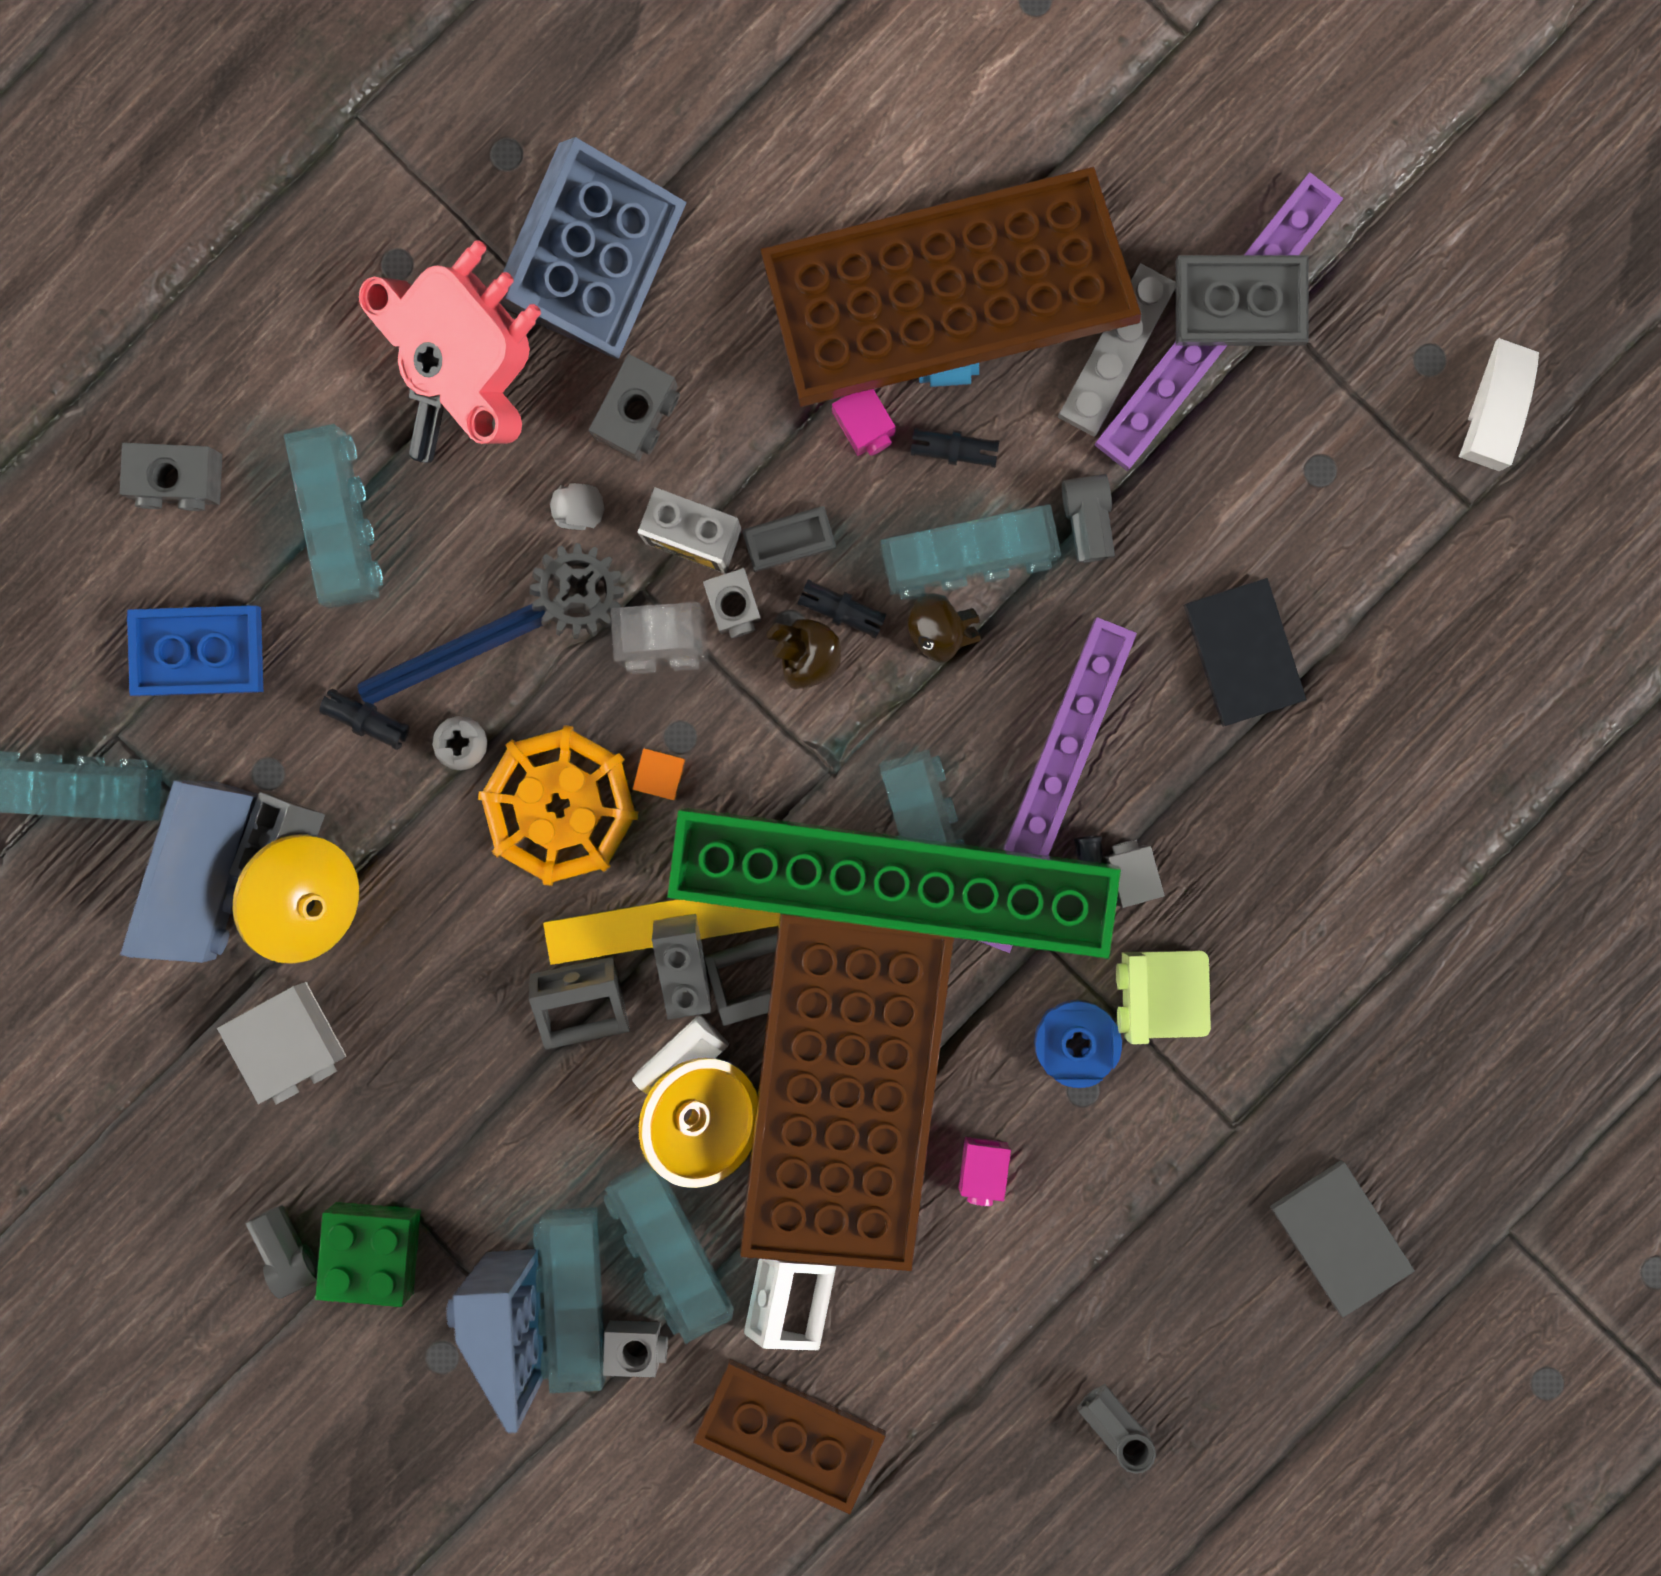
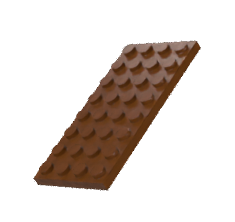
[761,167,1141,407]
[740,913,954,1271]

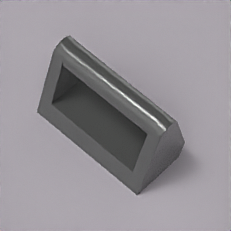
[705,933,778,1026]
[529,956,630,1050]

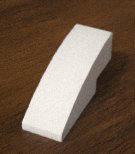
[1459,338,1539,471]

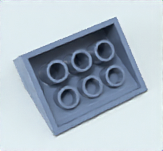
[499,137,687,359]
[120,780,259,963]
[447,1249,545,1433]

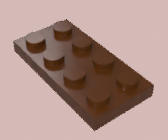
[693,1359,886,1515]

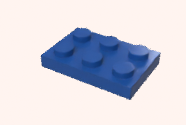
[127,606,264,696]

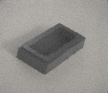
[742,506,836,572]

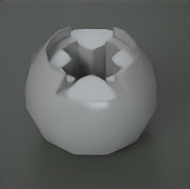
[550,483,605,530]
[432,716,487,771]

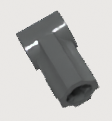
[1062,474,1115,563]
[246,1204,318,1299]
[1077,1384,1156,1474]

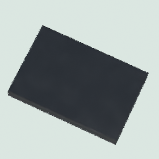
[1183,578,1307,727]

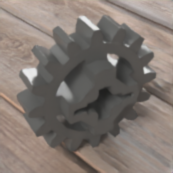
[529,543,624,639]

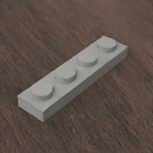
[1058,263,1176,437]

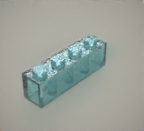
[284,424,383,608]
[879,504,1061,600]
[878,749,965,845]
[0,751,162,821]
[604,1162,734,1344]
[533,1207,607,1394]

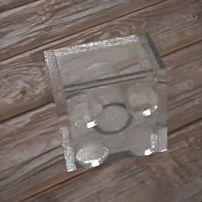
[610,602,709,674]

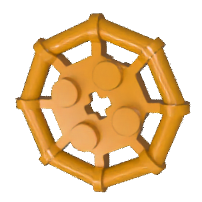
[478,725,639,886]

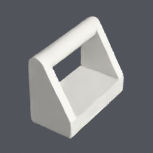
[632,1014,729,1094]
[744,1259,836,1350]

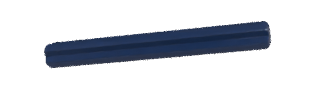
[357,600,551,704]

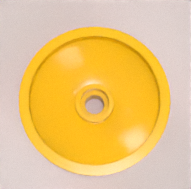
[233,834,359,963]
[639,1057,758,1188]

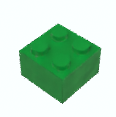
[315,1202,421,1307]

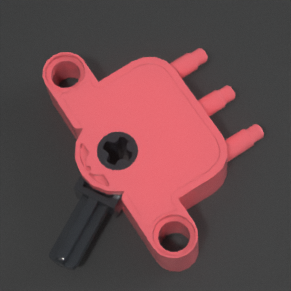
[359,240,541,463]

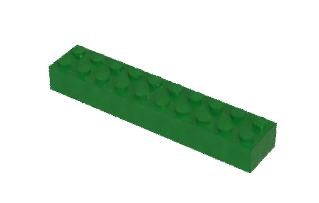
[667,808,1121,959]

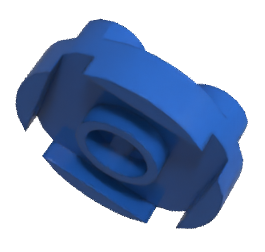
[1034,1000,1122,1088]

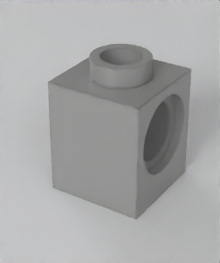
[703,568,762,638]
[1103,839,1165,908]
[603,1320,668,1377]

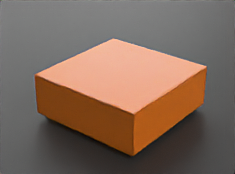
[632,748,686,801]

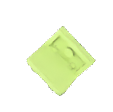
[1116,950,1211,1044]

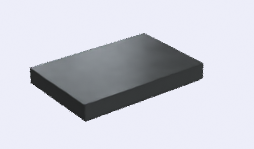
[1176,255,1309,346]
[1270,1160,1415,1318]

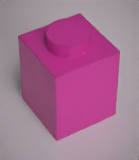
[832,389,896,456]
[958,1137,1011,1206]

